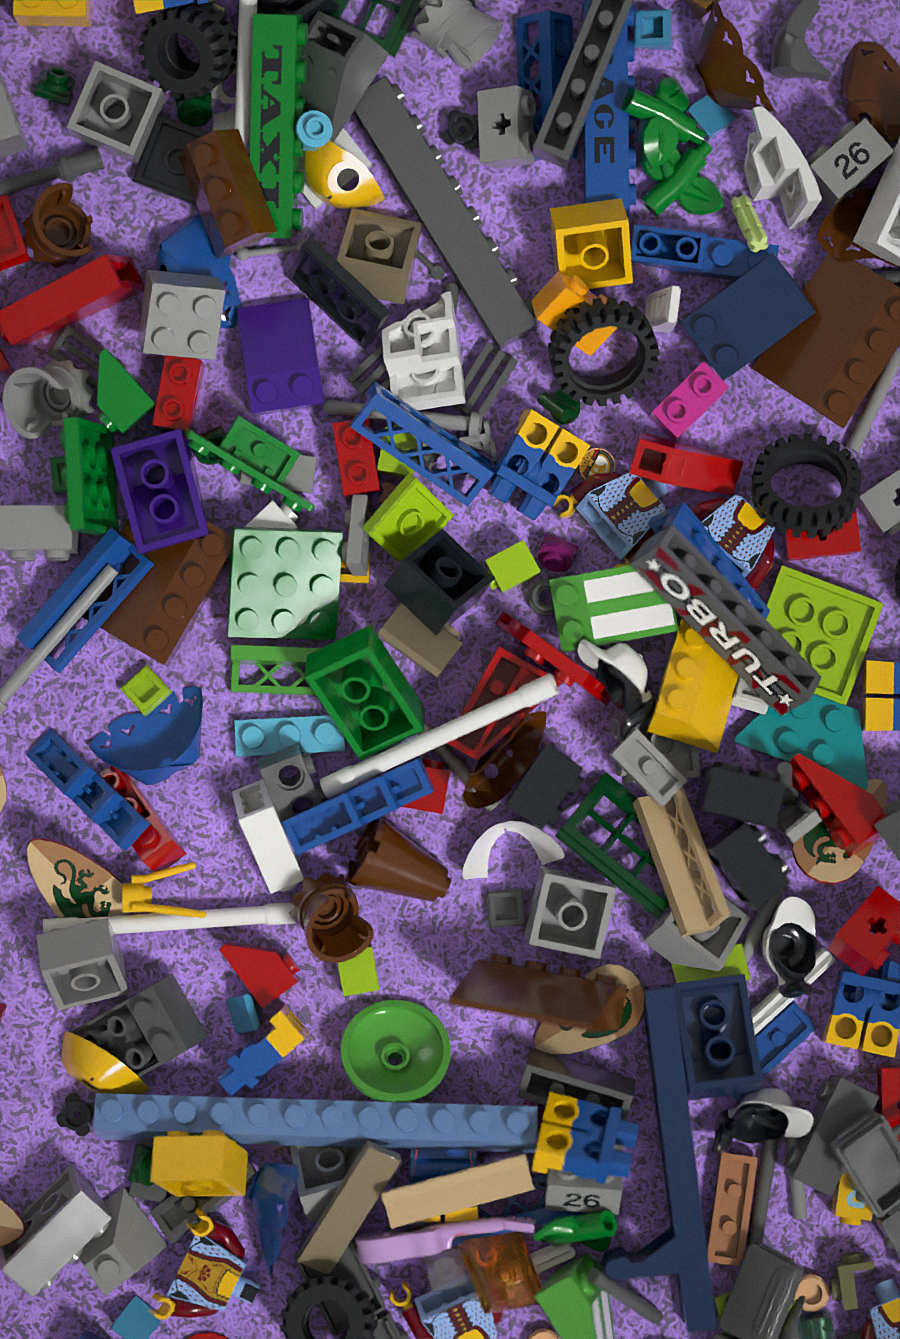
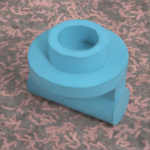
[296,110,333,151]

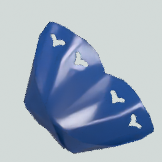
[156,213,242,328]
[89,687,203,786]
[247,1162,299,1275]

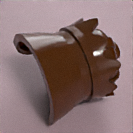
[23,183,93,268]
[289,872,374,963]

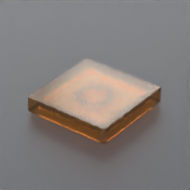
[458,1231,542,1314]

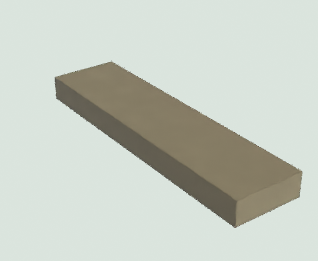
[296,1141,401,1275]

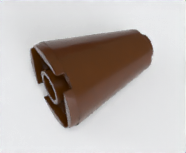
[345,818,451,902]

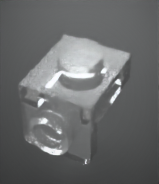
[424,1246,468,1292]

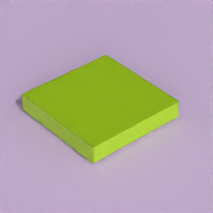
[361,473,454,564]

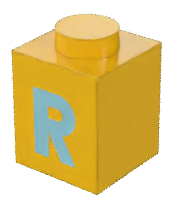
[831,1174,872,1225]

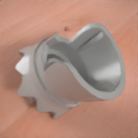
[410,0,503,69]
[3,358,94,439]

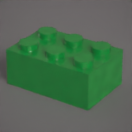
[305,625,425,761]

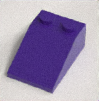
[237,298,325,416]
[110,429,210,555]

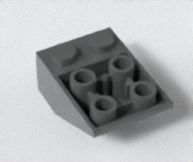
[301,10,389,143]
[72,973,209,1077]

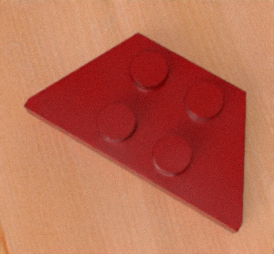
[495,612,611,706]

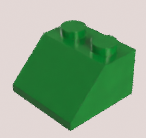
[97,348,156,434]

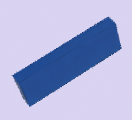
[732,1001,818,1101]

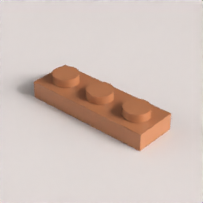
[707,1151,758,1266]

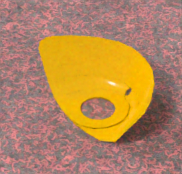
[305,140,385,209]
[61,1031,150,1095]

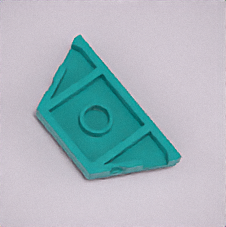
[733,694,868,790]

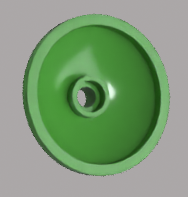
[341,1000,451,1103]

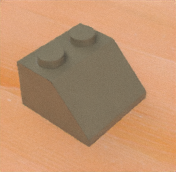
[337,208,422,305]
[377,603,463,679]

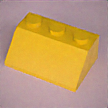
[647,619,739,753]

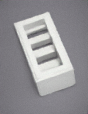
[645,286,681,333]

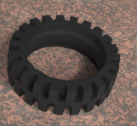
[548,298,659,406]
[751,433,861,539]

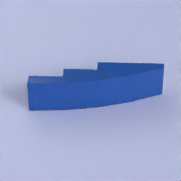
[26,728,150,851]
[281,757,435,855]

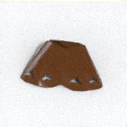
[694,0,776,112]
[841,41,900,144]
[816,187,899,267]
[462,711,546,809]

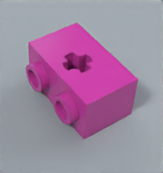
[649,361,729,441]

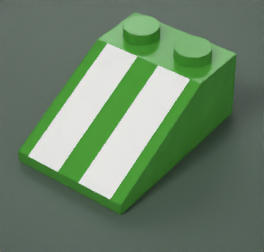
[549,565,679,652]
[534,1252,615,1339]

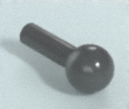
[777,762,800,805]

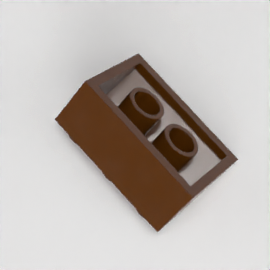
[179,129,277,259]

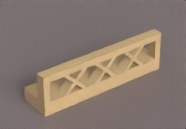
[633,787,730,937]
[381,1153,534,1229]

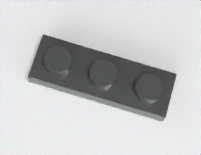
[150,1159,257,1244]

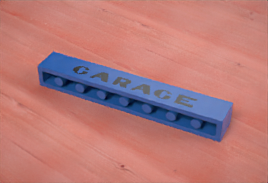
[582,0,636,215]

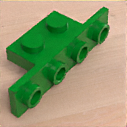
[184,415,315,513]

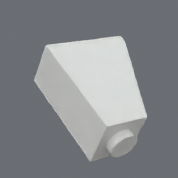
[232,779,304,894]

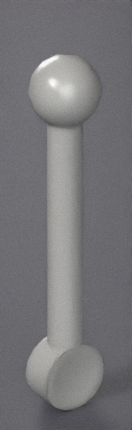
[235,239,306,261]

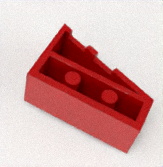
[446,647,563,761]

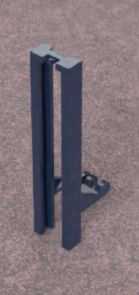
[601,983,717,1333]

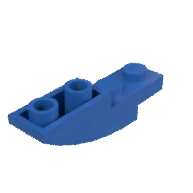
[631,224,779,281]

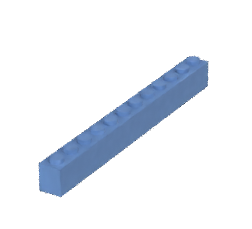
[93,1093,539,1153]

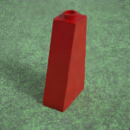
[0,254,145,346]

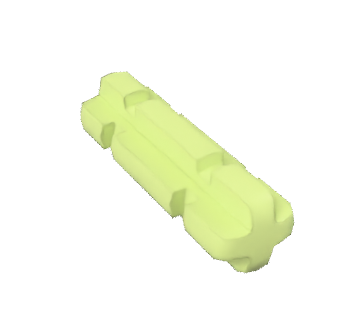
[731,194,769,253]

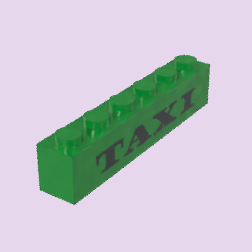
[250,14,308,239]

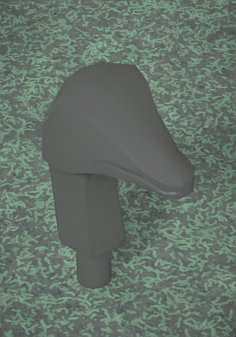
[769,0,831,82]

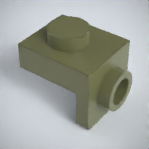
[830,1252,875,1310]

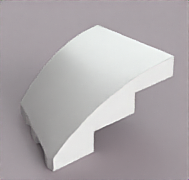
[744,106,822,230]
[382,291,466,411]

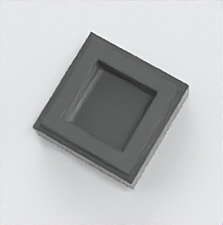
[486,889,525,928]

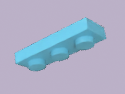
[234,715,345,757]

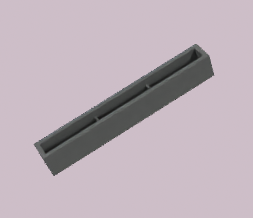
[353,77,537,350]

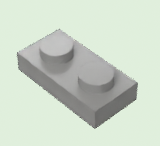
[342,495,374,576]
[609,728,688,807]

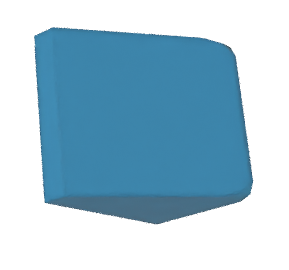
[634,9,673,50]
[685,95,736,142]
[226,992,262,1033]
[111,1295,162,1339]

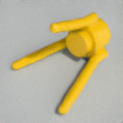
[122,862,207,918]

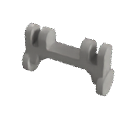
[422,420,498,470]

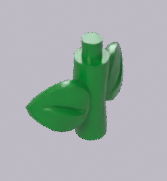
[621,77,706,169]
[640,140,724,217]
[533,1210,617,1252]

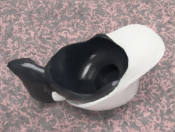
[578,639,655,739]
[762,896,817,998]
[711,1088,813,1153]

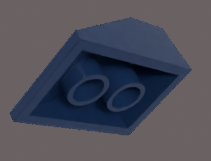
[681,252,816,381]
[672,974,763,1101]

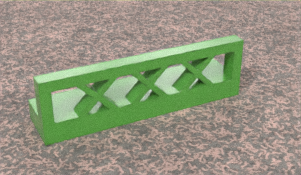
[231,645,321,696]

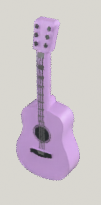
[355,1215,537,1264]

